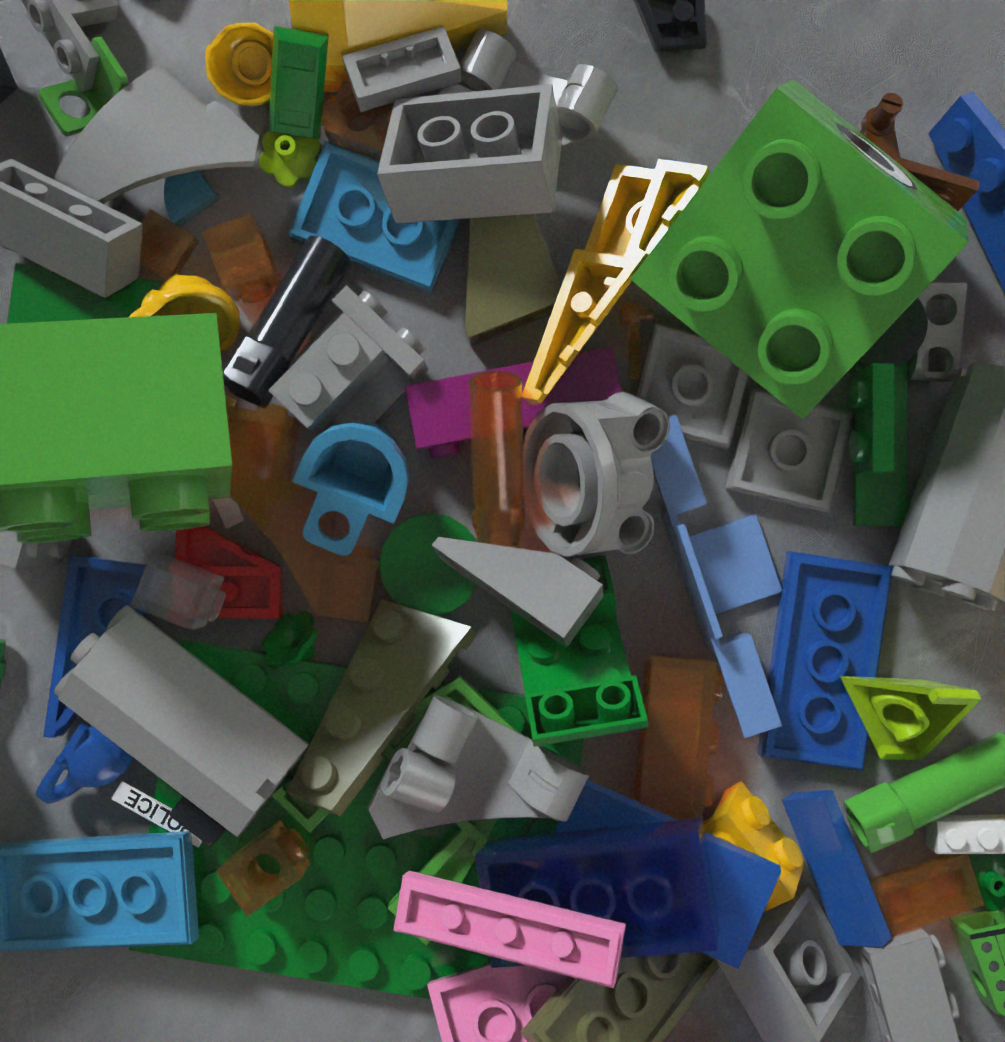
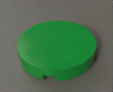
[379,513,477,616]

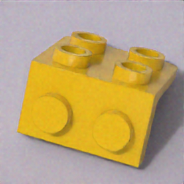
[694,781,806,912]

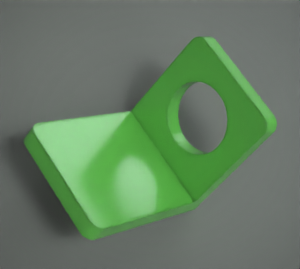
[38,37,128,136]

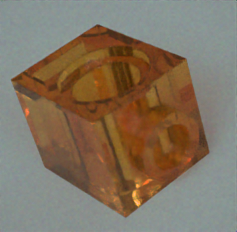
[321,80,394,161]
[202,213,282,303]
[216,820,310,916]

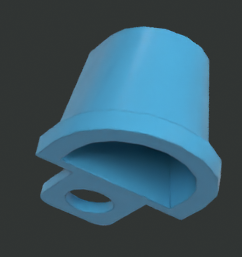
[292,421,409,556]

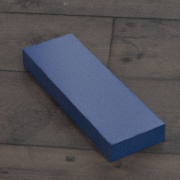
[782,790,892,947]

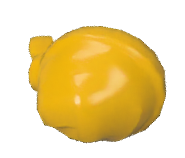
[129,274,241,351]

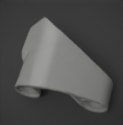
[439,29,618,148]
[55,67,259,210]
[367,695,590,839]

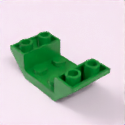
[511,556,648,747]

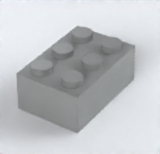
[377,84,563,223]

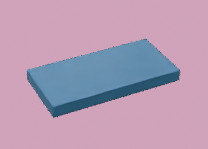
[0,831,199,951]

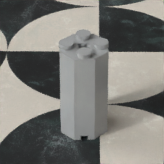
[889,363,1005,612]
[54,605,310,837]

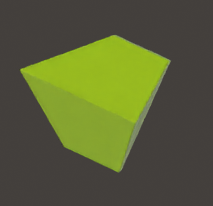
[840,676,982,760]

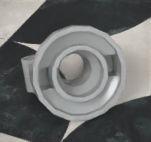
[521,392,670,557]

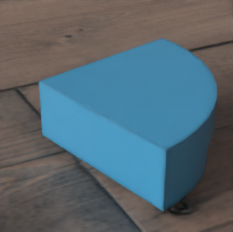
[164,170,219,229]

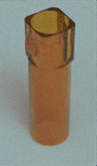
[469,371,525,548]

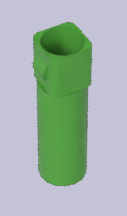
[843,732,1005,854]

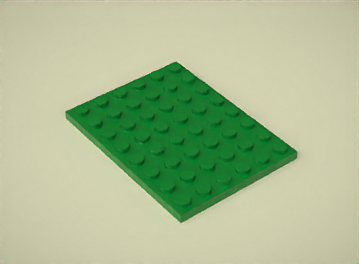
[129,639,585,999]

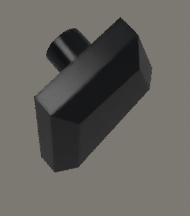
[634,0,707,52]

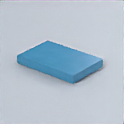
[288,140,462,295]

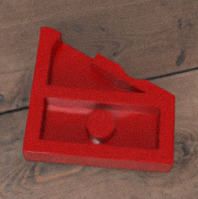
[174,526,284,619]

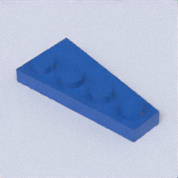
[928,92,1005,292]

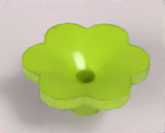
[259,131,322,188]

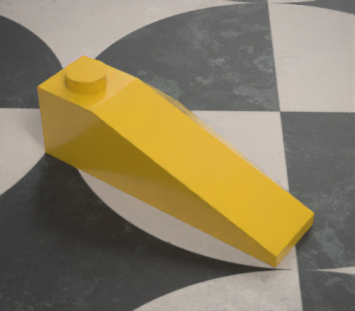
[288,0,507,92]

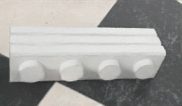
[926,814,1005,854]

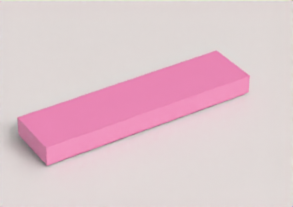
[393,871,626,988]

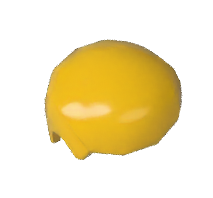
[205,22,274,107]

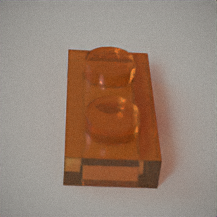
[869,854,984,936]

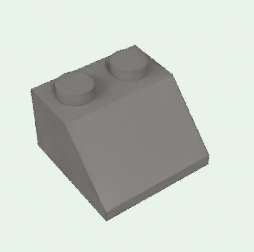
[716,886,861,1042]

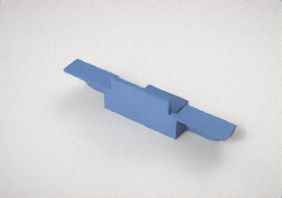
[651,415,783,738]

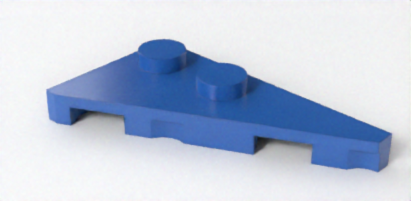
[43,555,175,738]

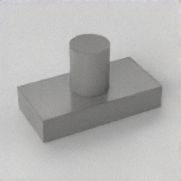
[342,26,462,112]

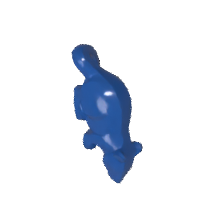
[35,723,134,804]

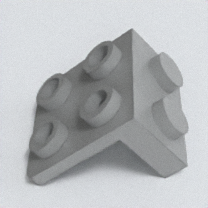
[289,285,428,425]

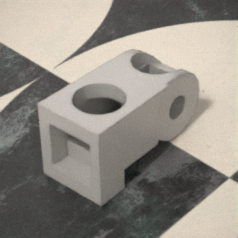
[908,282,967,382]

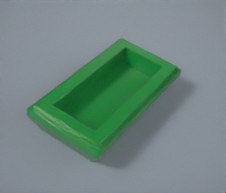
[268,26,329,140]

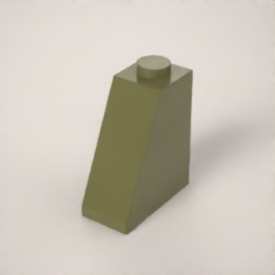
[465,214,562,347]

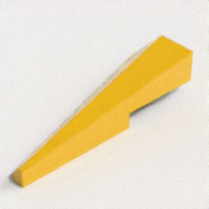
[521,159,710,406]

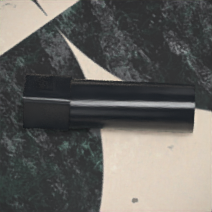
[222,236,351,409]

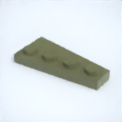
[287,599,477,816]

